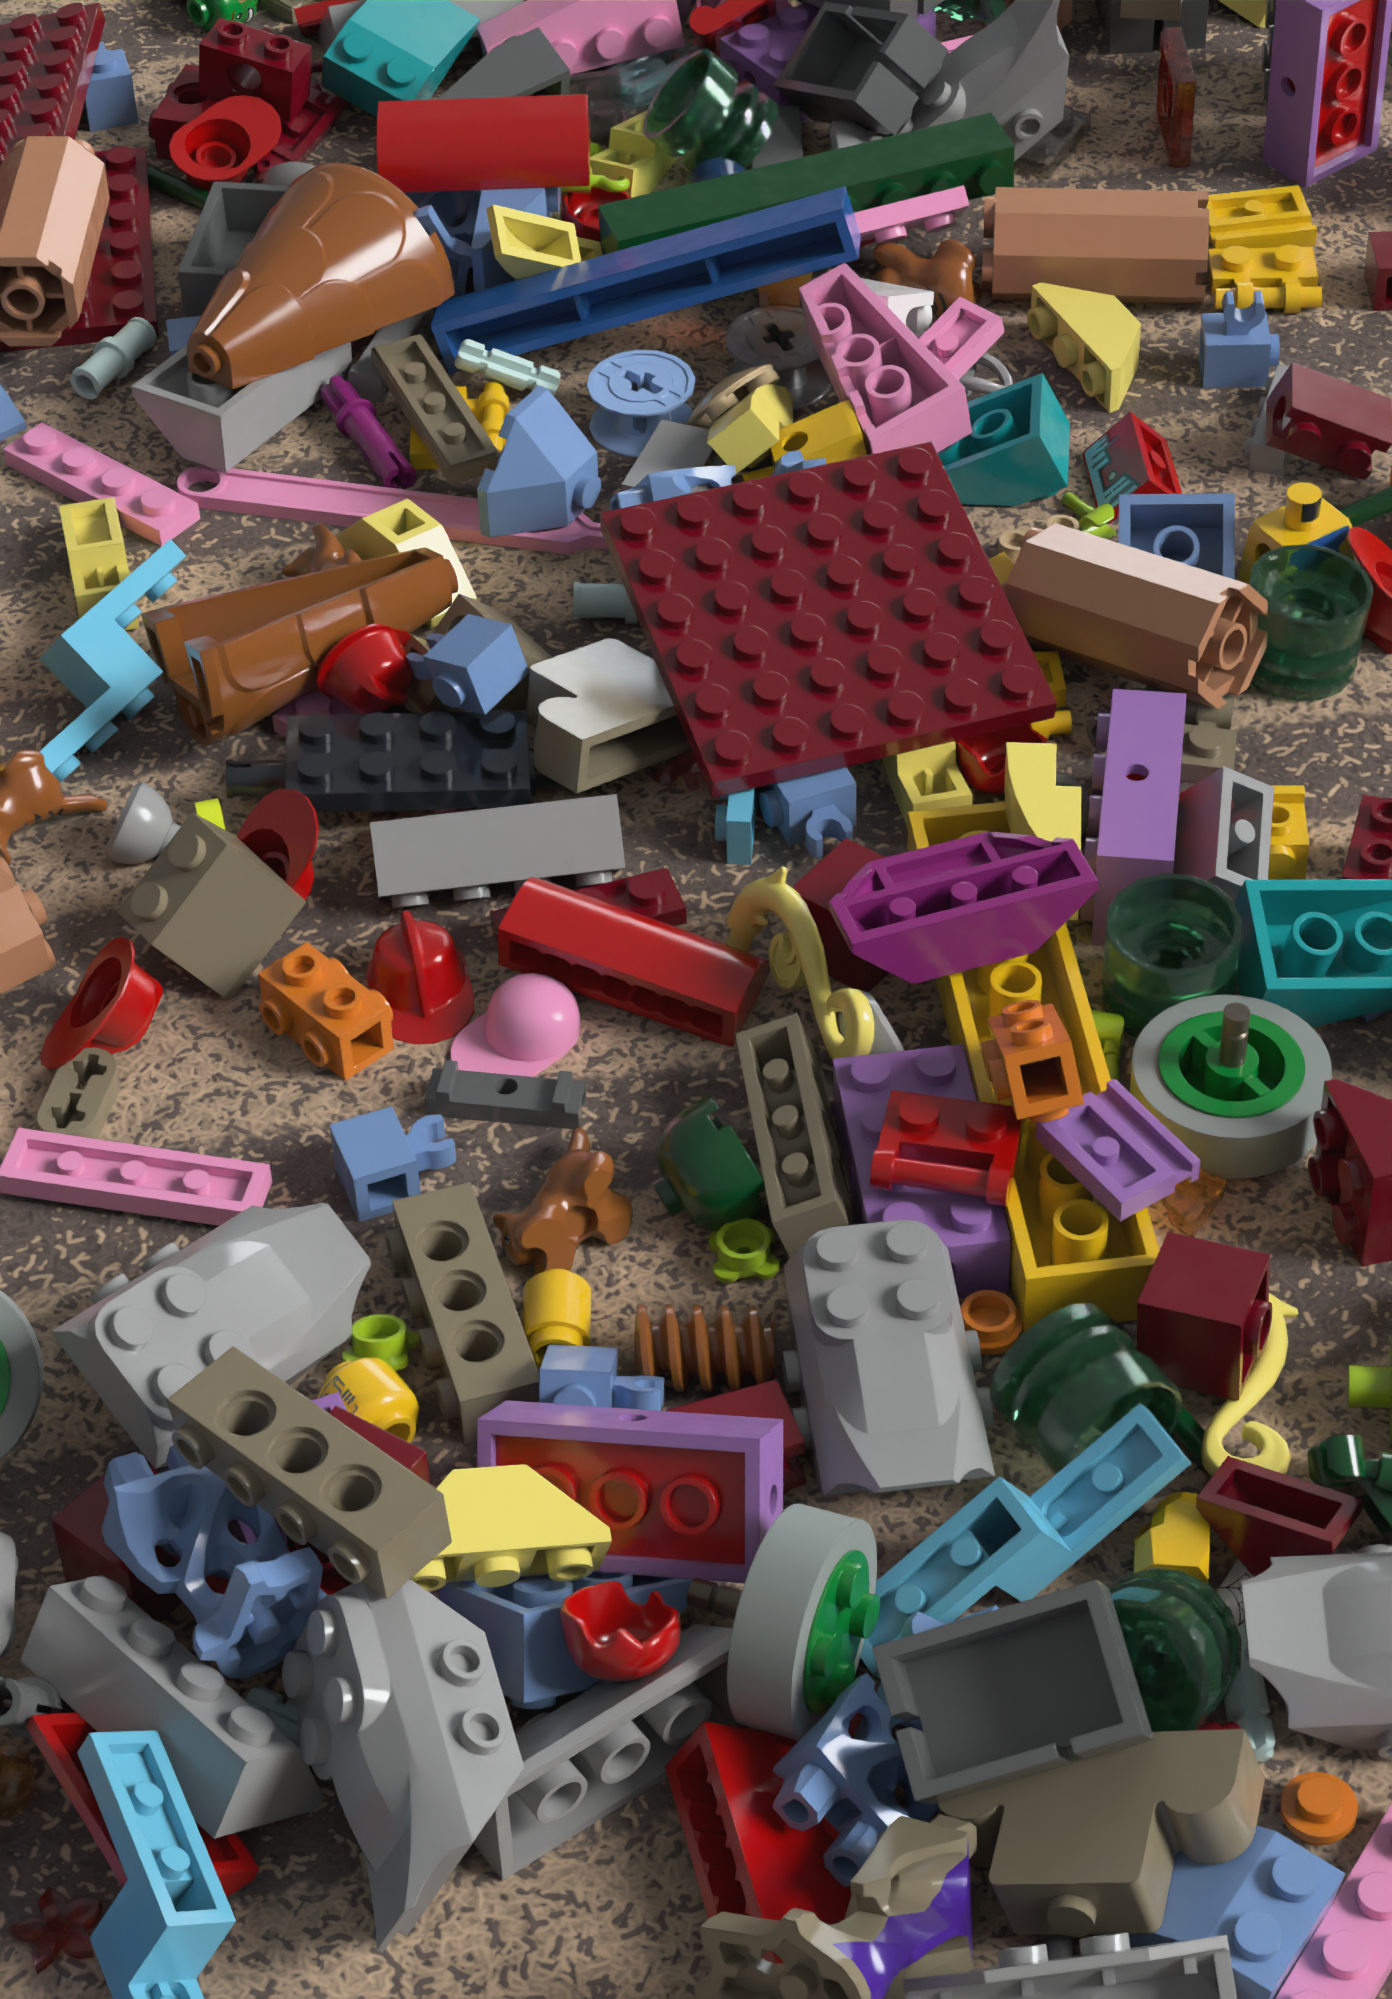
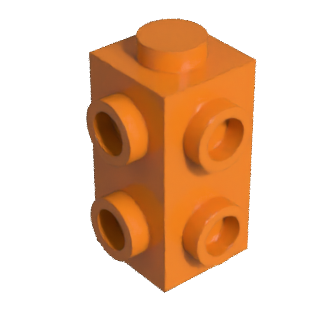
[258,942,394,1081]
[980,1000,1084,1122]

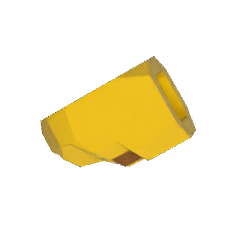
[1133,1492,1210,1606]

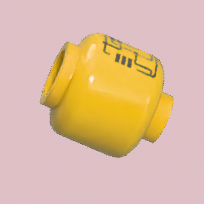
[317,1358,420,1443]

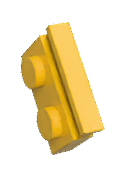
[1206,185,1317,249]

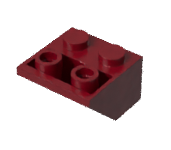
[1308,1079,1392,1267]

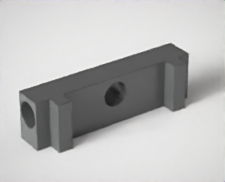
[424,1060,587,1129]

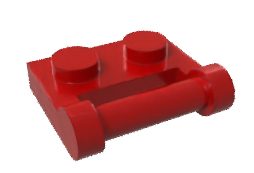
[689,0,777,65]
[870,1090,1024,1207]

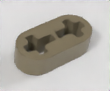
[37,1048,121,1139]

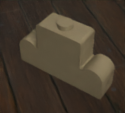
[526,638,692,794]
[937,1729,1265,1937]

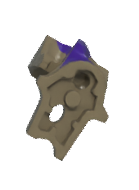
[694,1814,980,1999]

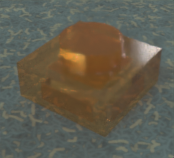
[757,272,813,307]

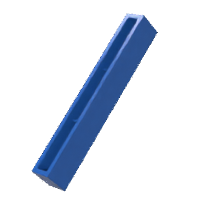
[431,186,861,374]

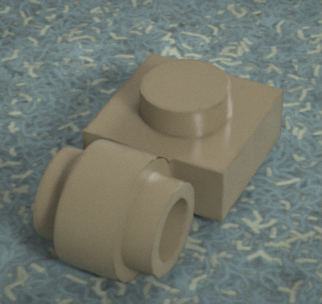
[1180,695,1237,783]

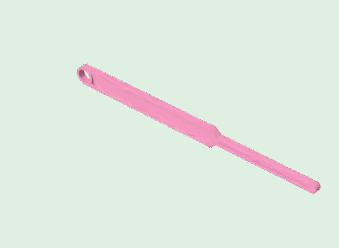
[177,465,609,555]

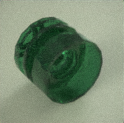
[643,48,778,171]
[1249,544,1373,701]
[1102,873,1242,1038]
[990,1303,1183,1476]
[1109,1568,1242,1732]

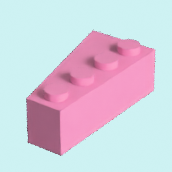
[477,0,685,75]
[799,263,972,455]

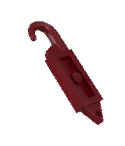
[254,60,350,180]

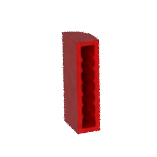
[377,94,590,193]
[498,877,770,1047]
[665,1721,852,1964]

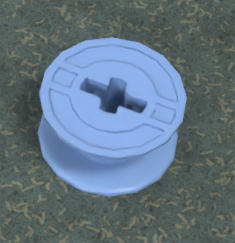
[587,350,695,457]

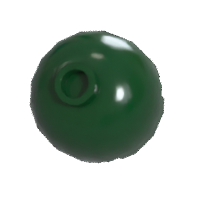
[652,1095,770,1232]

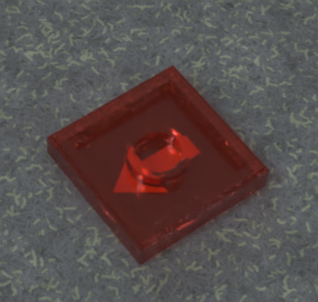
[1155,27,1196,168]

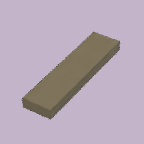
[371,334,500,485]

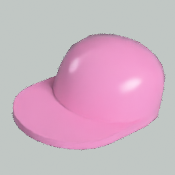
[451,973,581,1077]

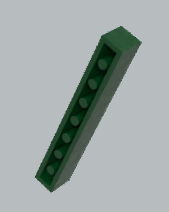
[598,113,1015,255]

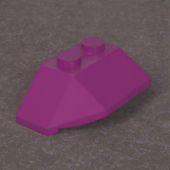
[829,832,1098,984]

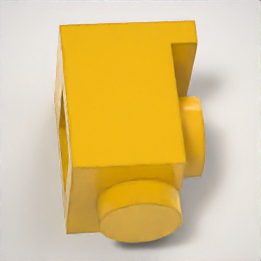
[1268,785,1309,880]

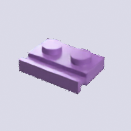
[1036,1079,1200,1222]

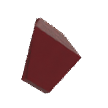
[1196,1456,1363,1577]

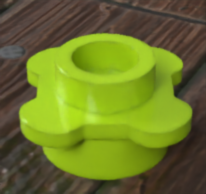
[709,1218,780,1283]
[342,1314,419,1371]

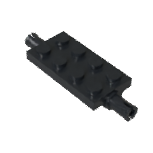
[226,710,590,812]

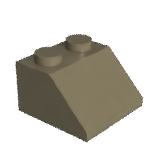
[117,812,306,1000]

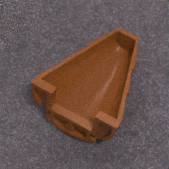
[187,163,455,390]
[141,547,459,746]

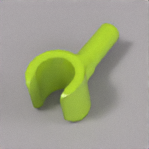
[1062,492,1116,540]
[1091,1010,1124,1083]

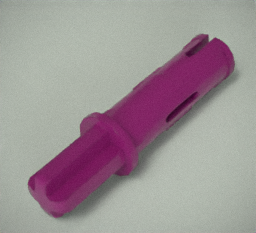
[321,376,417,489]

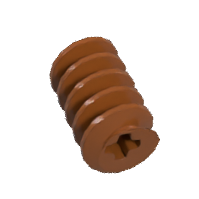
[634,1304,776,1393]

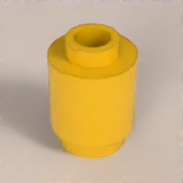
[522,1269,591,1370]

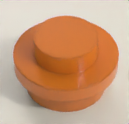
[960,1290,1023,1355]
[1280,1772,1358,1846]

